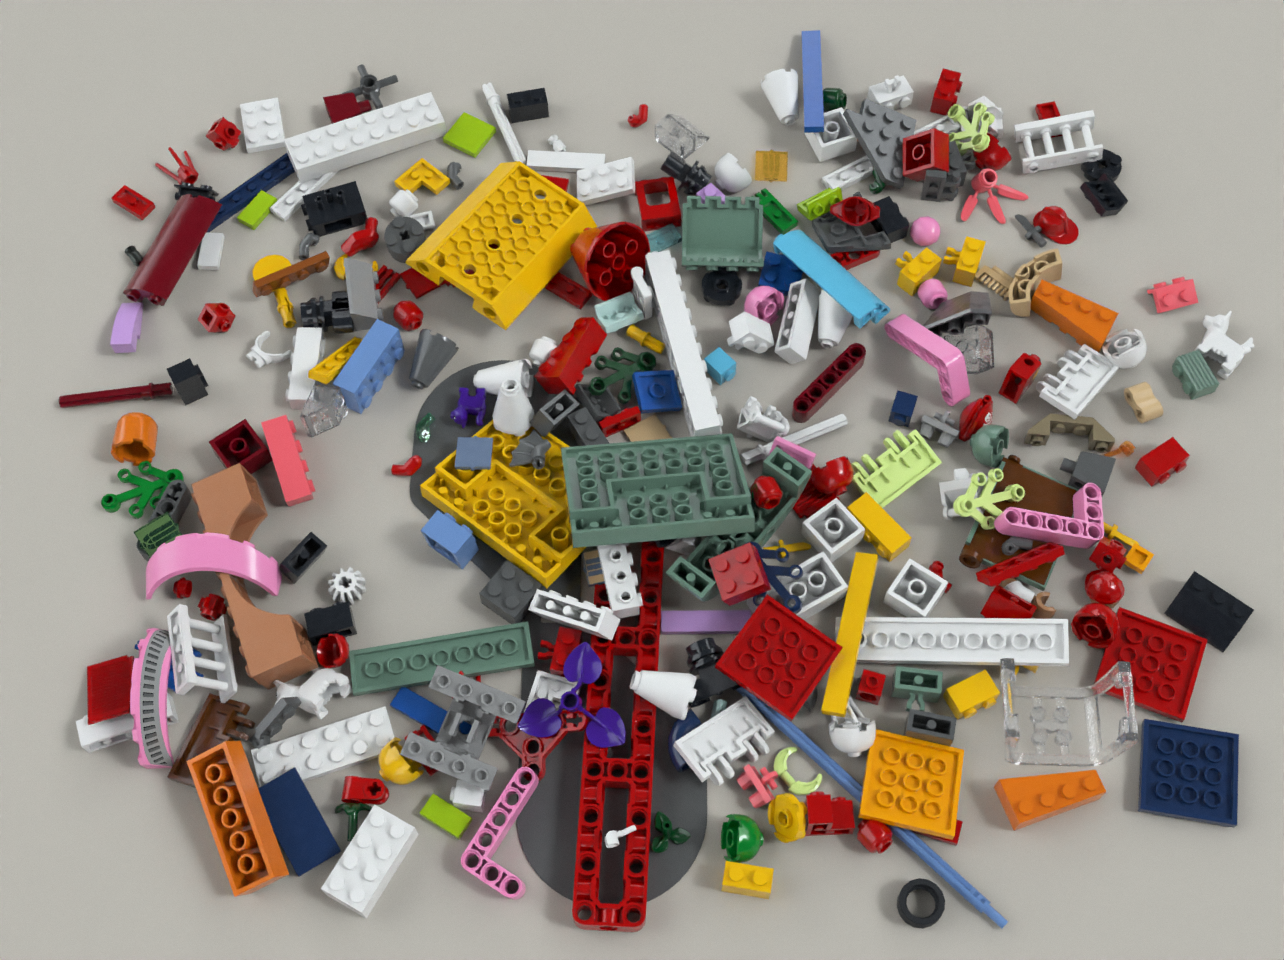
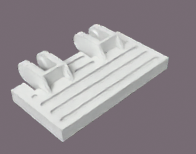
[1036,344,1119,419]
[673,696,775,786]

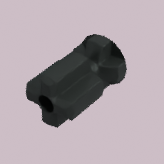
[125,245,143,266]

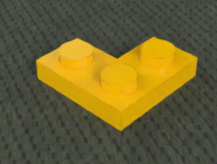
[394,158,450,195]

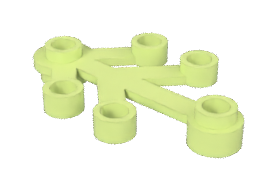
[948,102,995,156]
[953,468,1025,530]

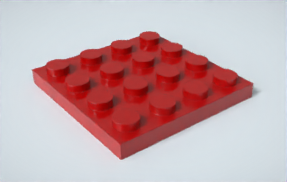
[715,594,843,721]
[1092,607,1208,723]

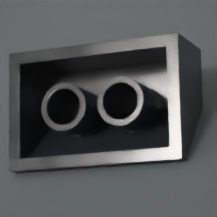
[1164,571,1254,652]

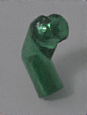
[415,413,436,442]

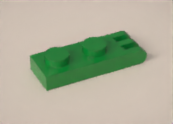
[751,188,798,235]

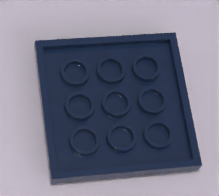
[1138,719,1239,828]

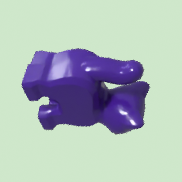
[450,387,487,429]

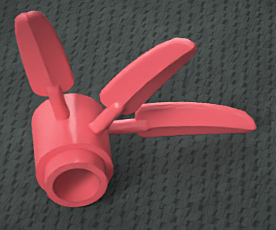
[961,169,1029,224]

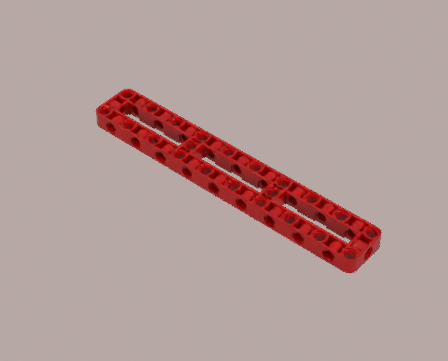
[572,541,664,932]

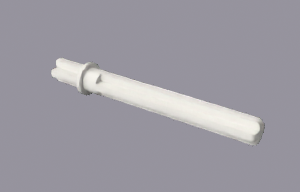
[482,82,526,164]
[741,414,848,466]

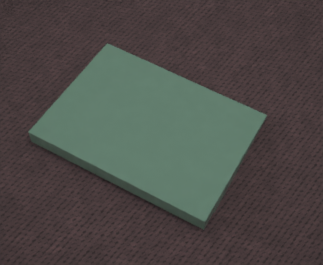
[561,433,755,548]

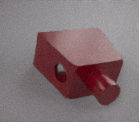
[323,92,372,124]

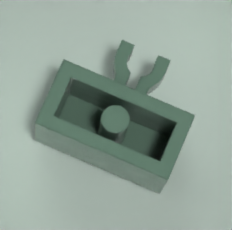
[891,666,943,712]

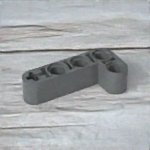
[136,480,192,561]

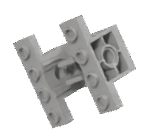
[400,665,526,791]

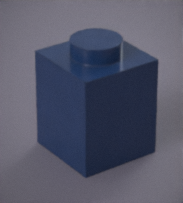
[888,390,918,427]

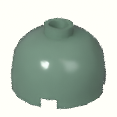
[970,424,1009,468]

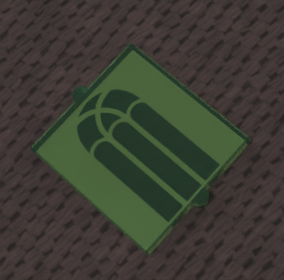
[134,512,182,558]

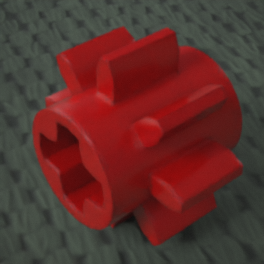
[197,593,227,621]

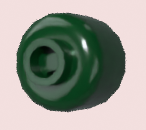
[823,88,847,113]

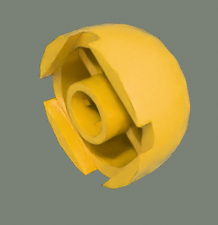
[379,737,424,785]

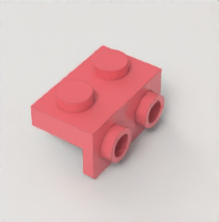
[1147,276,1198,313]

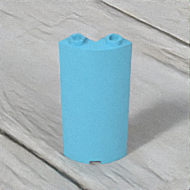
[773,230,890,329]

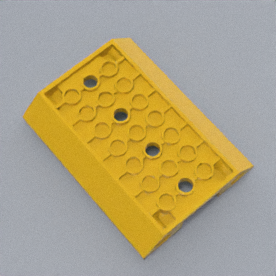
[406,161,597,330]

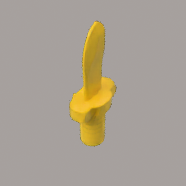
[1103,522,1139,546]
[763,540,811,559]

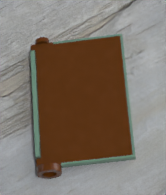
[959,455,1079,591]

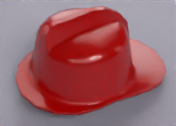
[1033,206,1079,245]

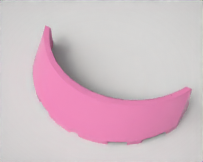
[146,533,282,600]

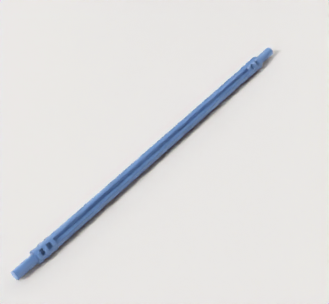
[736,687,1008,929]

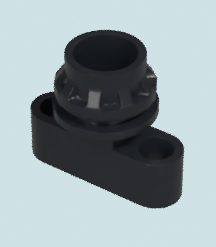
[660,151,712,196]
[300,290,354,334]
[686,638,742,708]

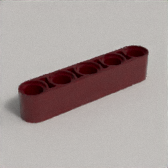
[792,343,866,423]

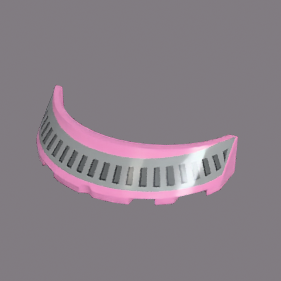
[130,628,174,769]

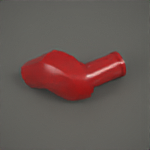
[341,217,379,257]

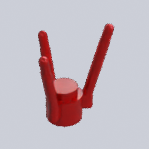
[155,147,199,185]

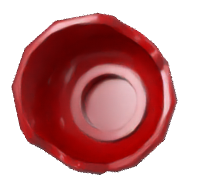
[317,633,349,668]

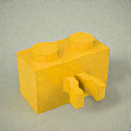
[943,236,986,287]
[895,247,942,296]

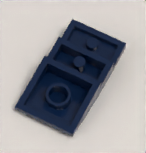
[258,767,341,877]

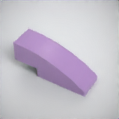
[110,302,144,353]

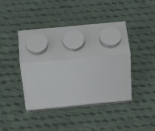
[344,258,383,331]

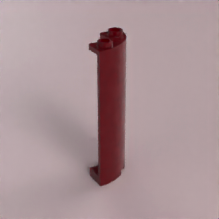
[123,194,222,306]

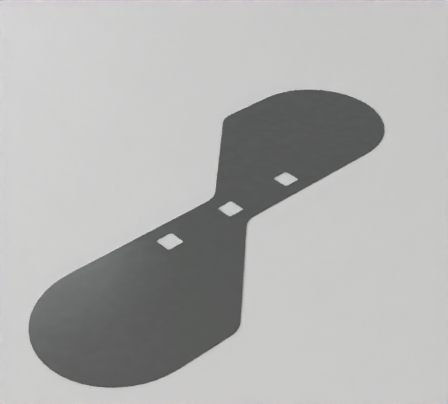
[410,360,707,904]

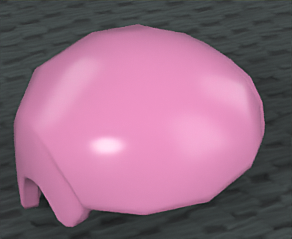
[910,216,941,246]

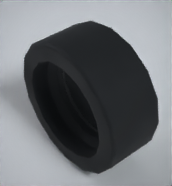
[897,878,945,929]

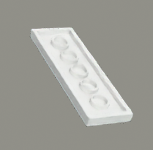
[251,706,395,787]

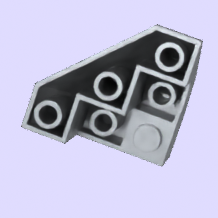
[923,291,992,337]

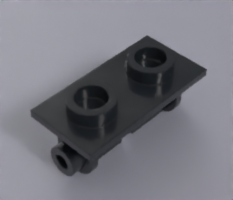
[174,182,219,201]

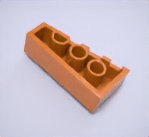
[1030,280,1119,353]
[994,770,1106,831]

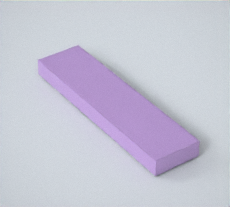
[661,610,751,635]

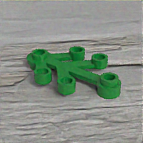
[101,461,184,519]

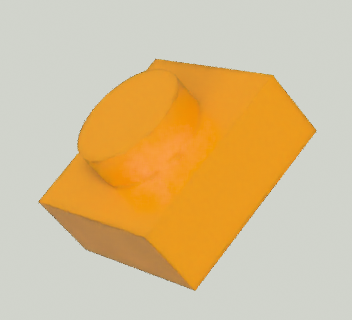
[1124,543,1154,574]

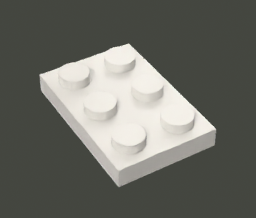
[240,97,286,154]
[577,157,635,206]

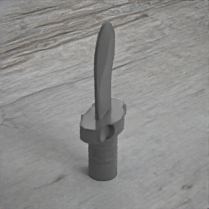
[1015,214,1047,248]

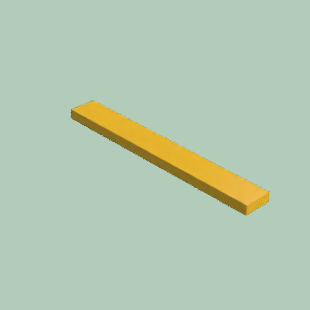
[821,552,878,717]

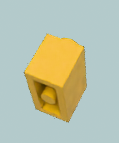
[943,669,1000,720]
[721,861,774,899]

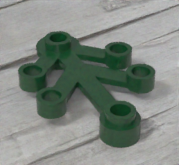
[588,347,656,404]

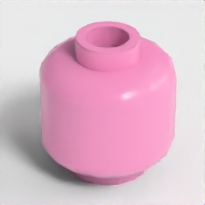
[917,279,948,309]

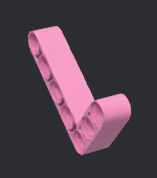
[884,314,970,406]
[994,483,1104,549]
[461,767,539,900]

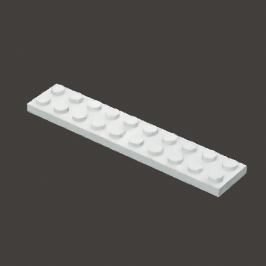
[835,617,1069,666]

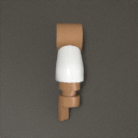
[1001,578,1056,619]

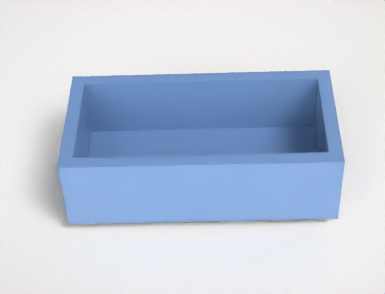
[332,319,405,414]

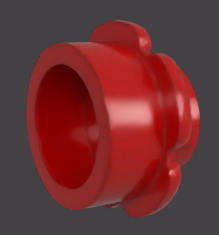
[173,577,193,599]

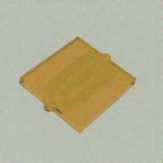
[755,150,788,183]

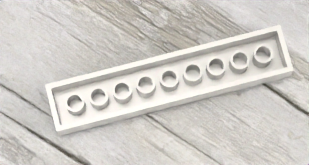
[645,250,723,437]

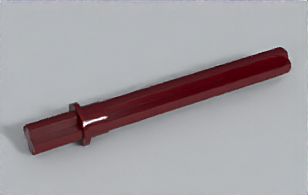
[58,382,174,408]

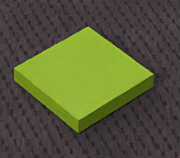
[443,112,496,158]

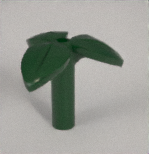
[335,803,372,841]
[651,811,691,853]

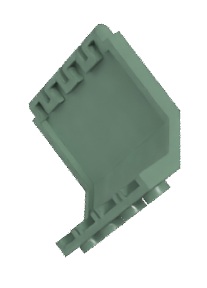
[682,196,764,272]

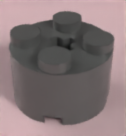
[384,216,426,263]

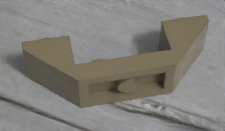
[1024,413,1115,453]

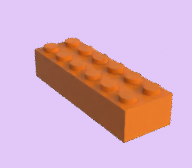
[186,741,289,897]

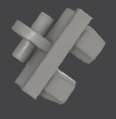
[920,410,959,448]

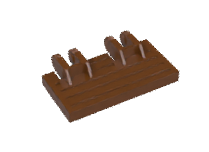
[167,693,256,788]

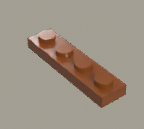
[252,251,330,297]

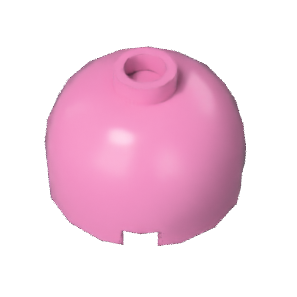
[744,286,784,326]

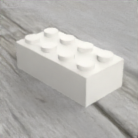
[746,551,848,620]
[321,804,419,919]

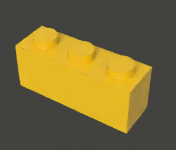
[847,492,912,562]

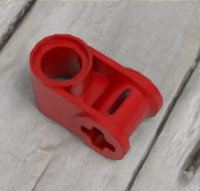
[341,776,389,805]

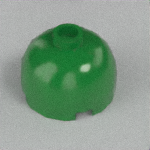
[721,814,764,863]

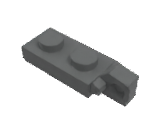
[249,697,302,749]

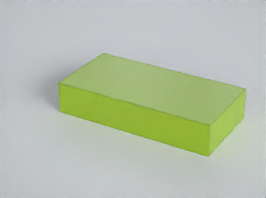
[237,190,278,230]
[420,793,473,840]

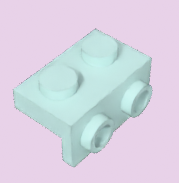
[594,292,644,334]

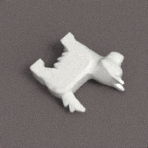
[1195,311,1254,380]
[273,667,352,719]

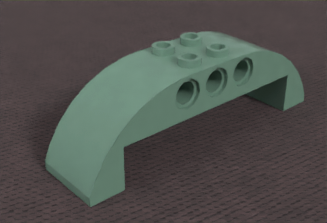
[666,447,812,602]

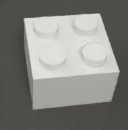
[804,107,857,162]
[801,498,865,563]
[883,558,948,618]

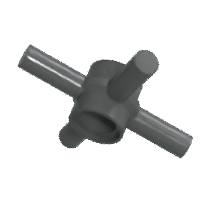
[342,64,398,109]

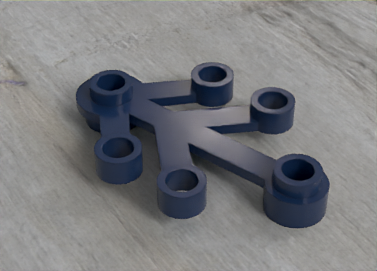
[745,542,803,614]

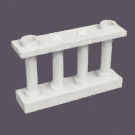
[1014,110,1103,174]
[167,604,238,703]

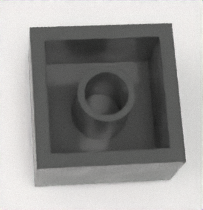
[479,560,543,624]

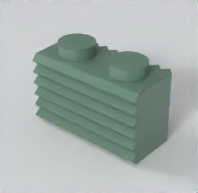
[1172,349,1220,400]

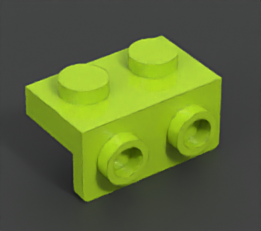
[797,187,843,221]

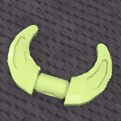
[773,747,822,795]

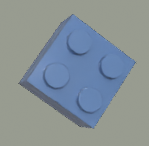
[421,510,479,570]

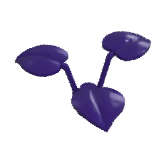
[518,642,626,748]

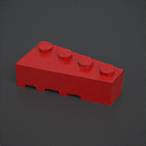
[534,317,607,395]

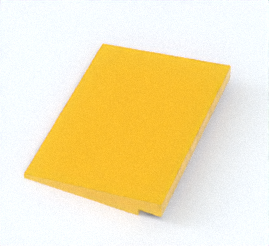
[420,420,586,589]

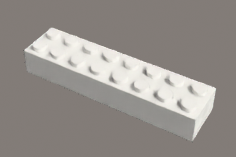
[284,92,446,183]

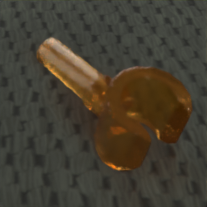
[1104,441,1136,457]

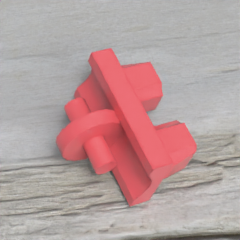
[736,764,779,809]

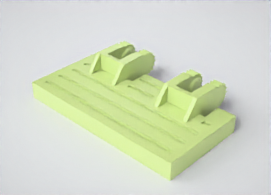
[852,429,942,508]

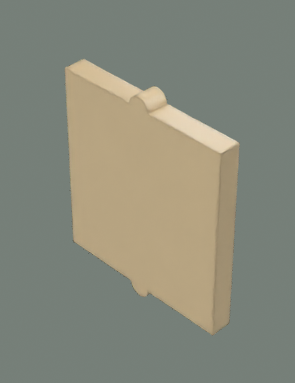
[624,414,672,442]

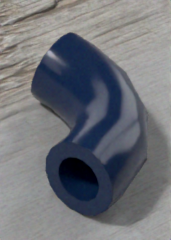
[668,708,702,773]

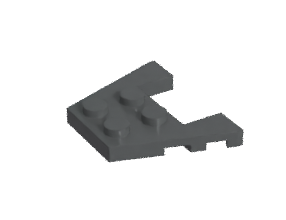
[812,192,891,253]

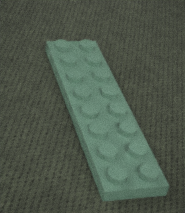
[349,621,535,696]

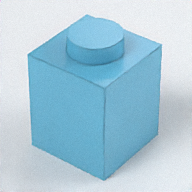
[704,347,736,385]

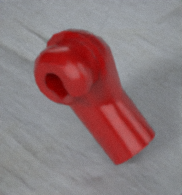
[628,104,648,128]
[391,455,422,476]
[928,561,952,594]

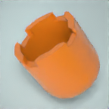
[111,412,158,466]

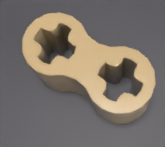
[1124,382,1163,423]

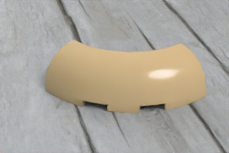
[1009,248,1063,317]

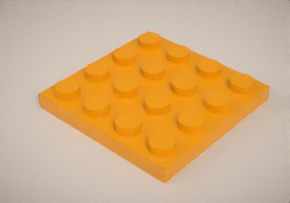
[858,729,964,840]

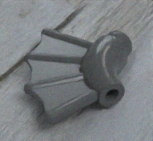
[509,430,551,470]

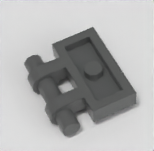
[921,170,961,202]

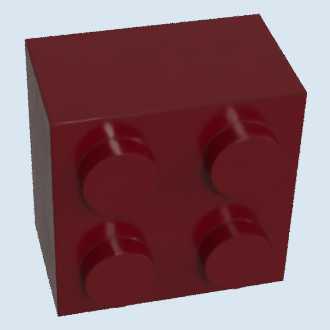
[209,419,273,474]

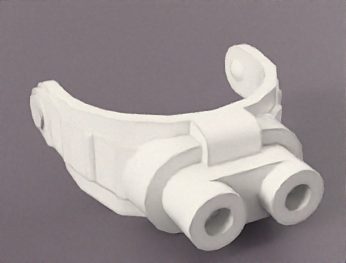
[246,331,292,368]

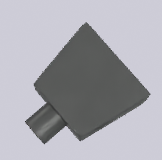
[1060,451,1116,496]

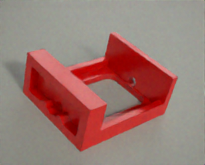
[635,177,681,231]

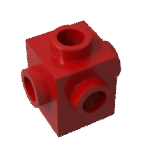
[206,117,241,151]
[198,303,236,333]
[1089,536,1127,573]

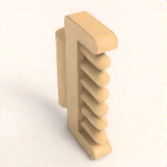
[974,265,1014,301]

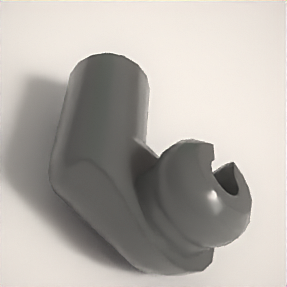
[447,162,464,190]
[299,233,320,260]
[1002,536,1033,555]

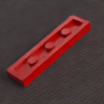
[976,542,1065,587]

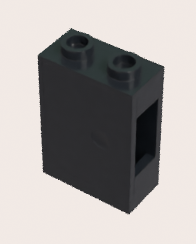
[301,181,368,237]

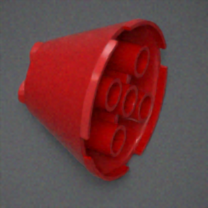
[570,222,650,301]

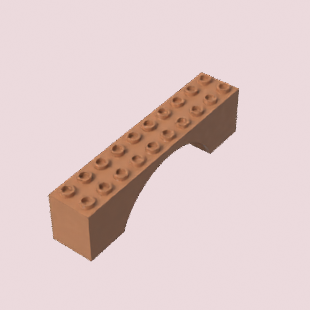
[191,463,318,690]

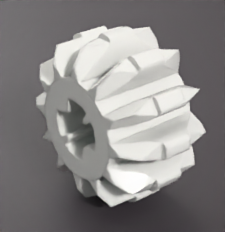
[328,567,366,605]

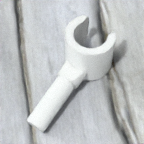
[605,825,637,848]

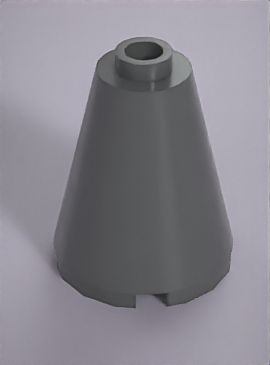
[409,329,459,389]

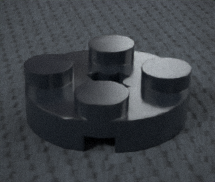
[1081,149,1122,181]
[702,267,742,306]

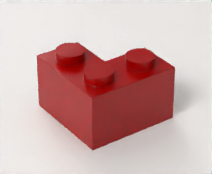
[804,791,855,836]

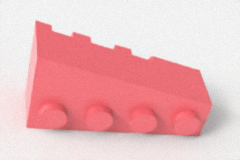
[261,415,315,507]

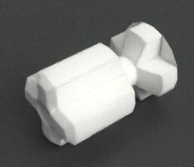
[548,135,566,152]

